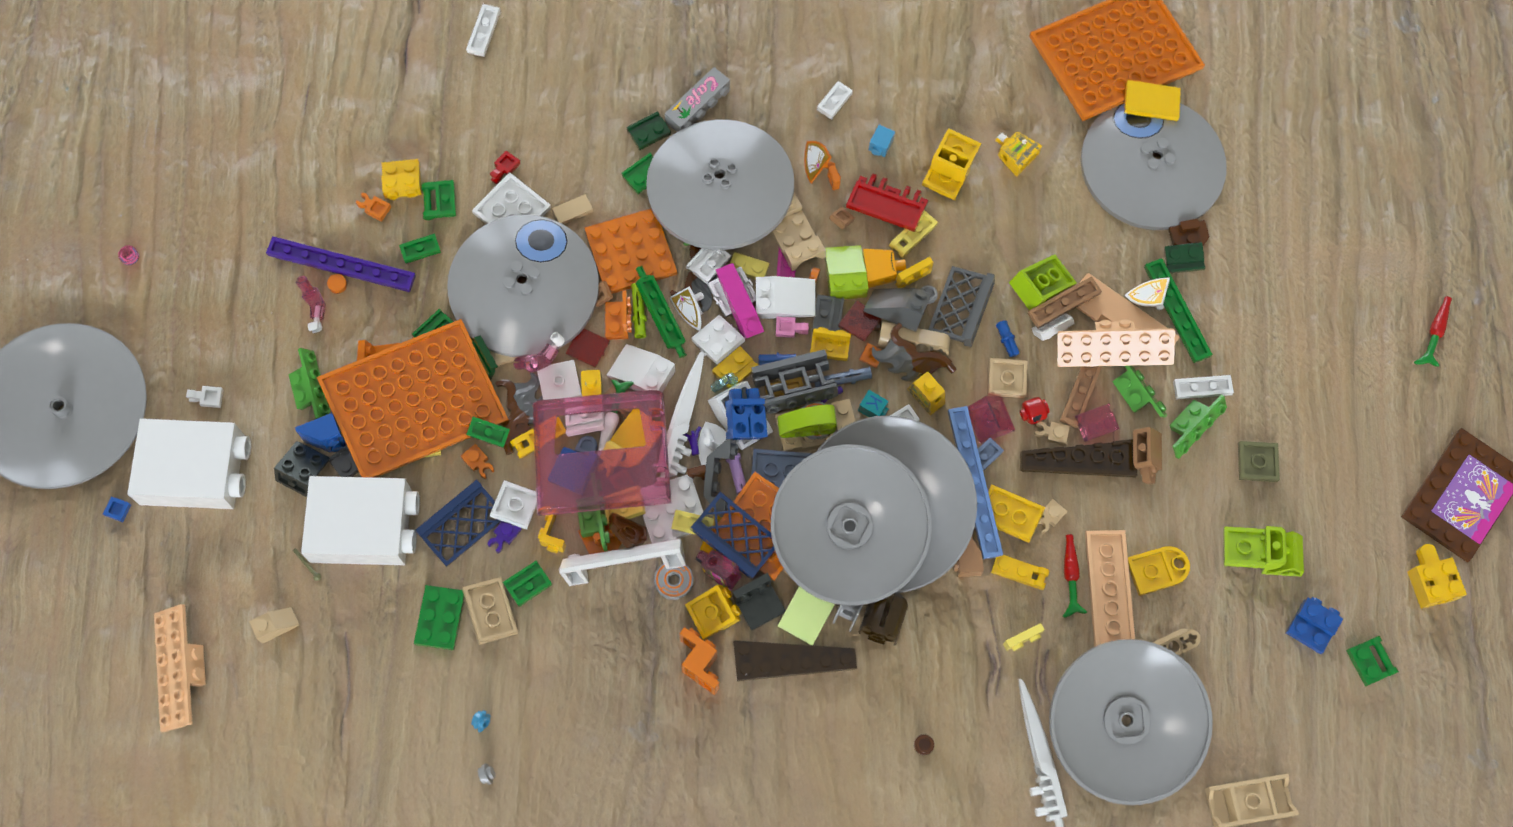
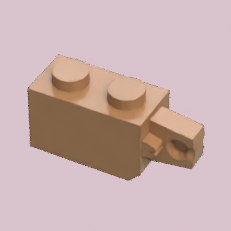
[1133,427,1162,485]

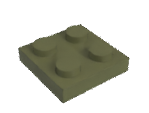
[1238,441,1280,482]

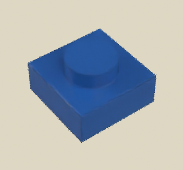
[103,496,131,523]

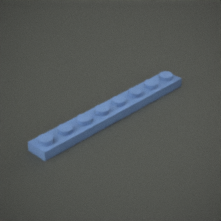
[947,406,1003,559]

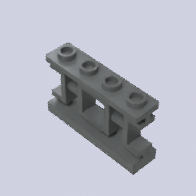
[751,349,838,414]

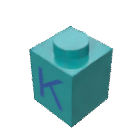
[858,390,889,418]

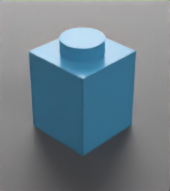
[868,125,895,157]

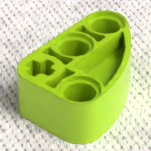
[777,405,837,438]

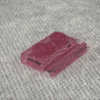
[1074,403,1119,442]

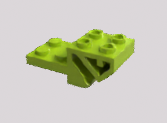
[1223,526,1304,577]

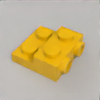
[381,159,422,200]
[685,585,741,640]

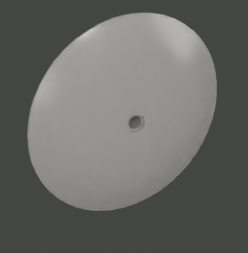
[0,323,147,489]
[816,416,977,593]

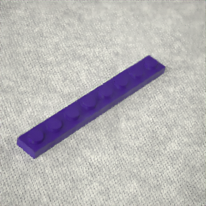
[266,236,416,292]

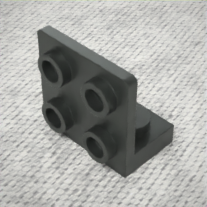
[274,441,329,497]
[732,573,786,630]

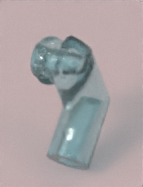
[711,373,738,392]

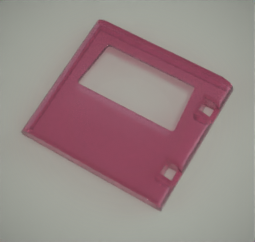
[533,390,672,516]

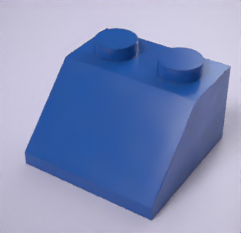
[295,413,347,453]

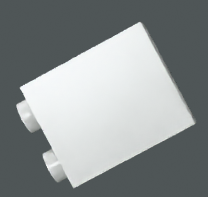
[128,419,251,509]
[301,476,420,565]

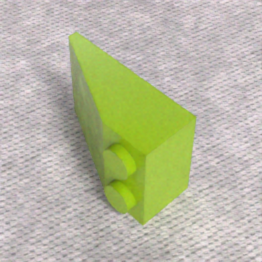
[825,245,868,299]
[1009,254,1077,310]

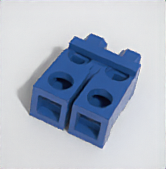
[725,388,768,440]

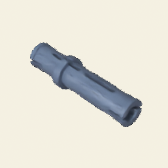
[814,367,872,388]

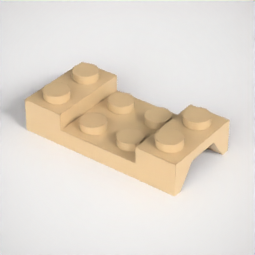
[771,193,826,271]
[775,399,856,452]
[1205,773,1299,827]

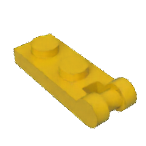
[510,415,566,459]
[991,555,1050,590]

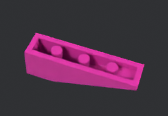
[715,263,764,339]

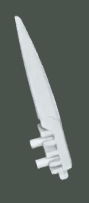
[656,351,704,483]
[1019,679,1068,827]

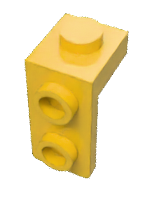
[538,505,566,553]

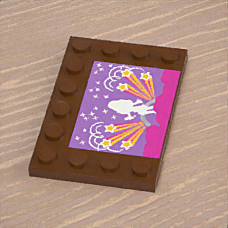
[1401,428,1513,563]

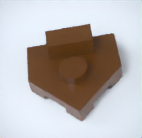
[1168,218,1210,246]
[609,512,647,549]

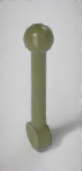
[293,548,321,581]

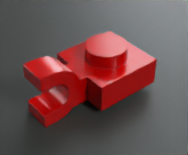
[490,151,520,185]

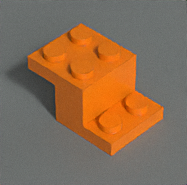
[679,627,719,695]

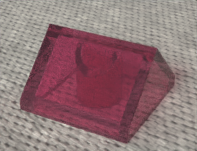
[968,396,1015,443]

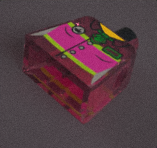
[696,550,742,591]

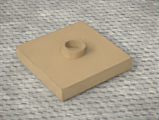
[988,358,1028,398]

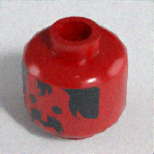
[1019,397,1050,425]

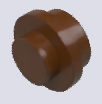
[914,734,934,755]

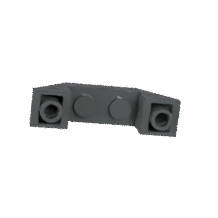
[703,439,738,517]

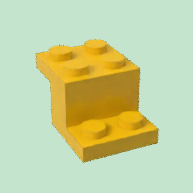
[922,128,981,201]

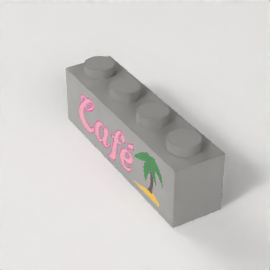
[665,67,730,132]

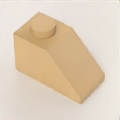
[249,607,300,644]

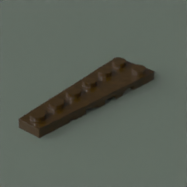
[1020,439,1137,478]
[733,641,857,681]

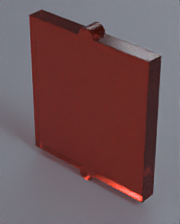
[838,301,882,342]
[566,329,610,368]

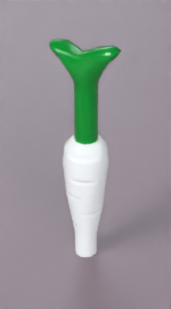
[597,380,634,457]

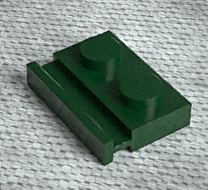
[626,111,671,151]
[1164,242,1206,274]
[472,335,498,381]

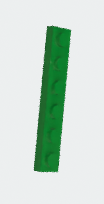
[1144,258,1213,363]

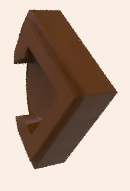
[687,465,706,480]

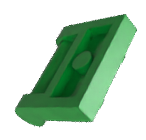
[421,180,457,220]
[1346,636,1399,687]

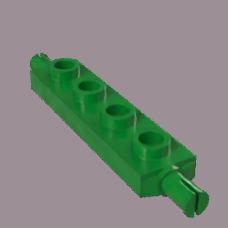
[635,266,687,358]

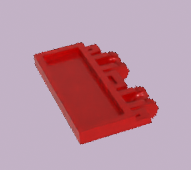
[846,174,928,232]

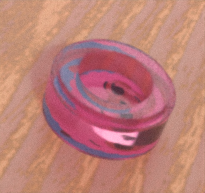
[118,245,139,265]

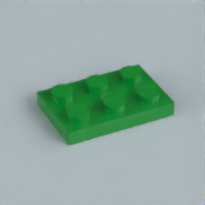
[414,585,465,650]

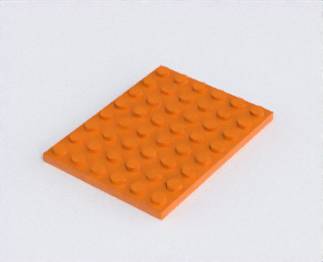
[1029,0,1205,121]
[317,319,509,478]

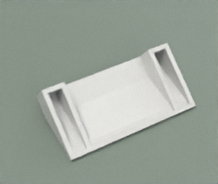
[559,537,686,586]

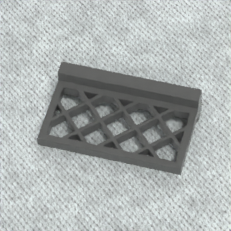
[928,266,995,347]

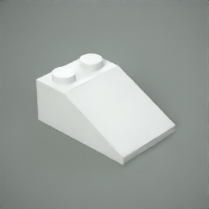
[756,276,816,319]
[607,344,675,402]
[707,381,773,450]

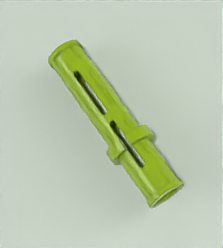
[631,283,647,339]

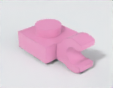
[776,317,809,338]

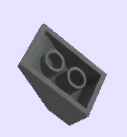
[864,288,931,332]

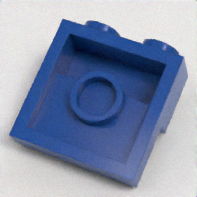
[1286,597,1344,654]

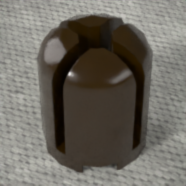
[858,592,908,646]

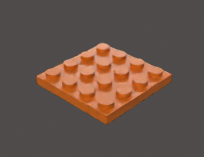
[584,208,677,294]
[713,472,783,581]

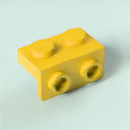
[810,327,851,361]

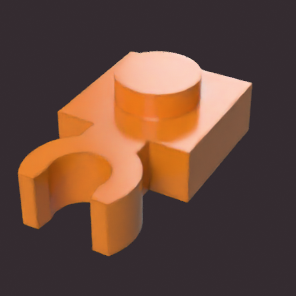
[356,193,391,222]
[461,444,495,479]

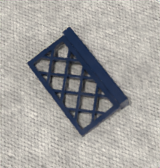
[415,479,501,567]
[690,492,775,579]

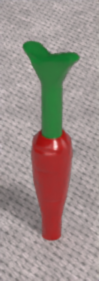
[1414,296,1452,367]
[1062,534,1087,618]

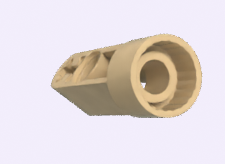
[877,321,950,356]
[1152,628,1201,655]

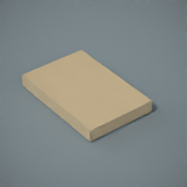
[462,577,518,645]

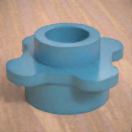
[471,710,491,732]

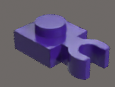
[487,521,522,553]

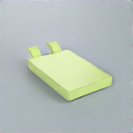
[778,587,835,646]

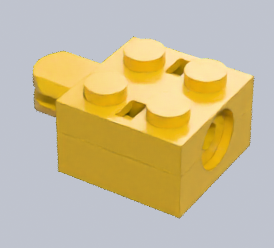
[1407,544,1467,609]

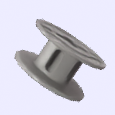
[833,605,863,632]

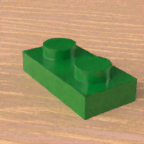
[399,233,441,264]
[466,416,510,448]

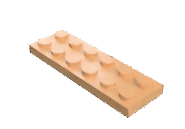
[1085,530,1135,647]

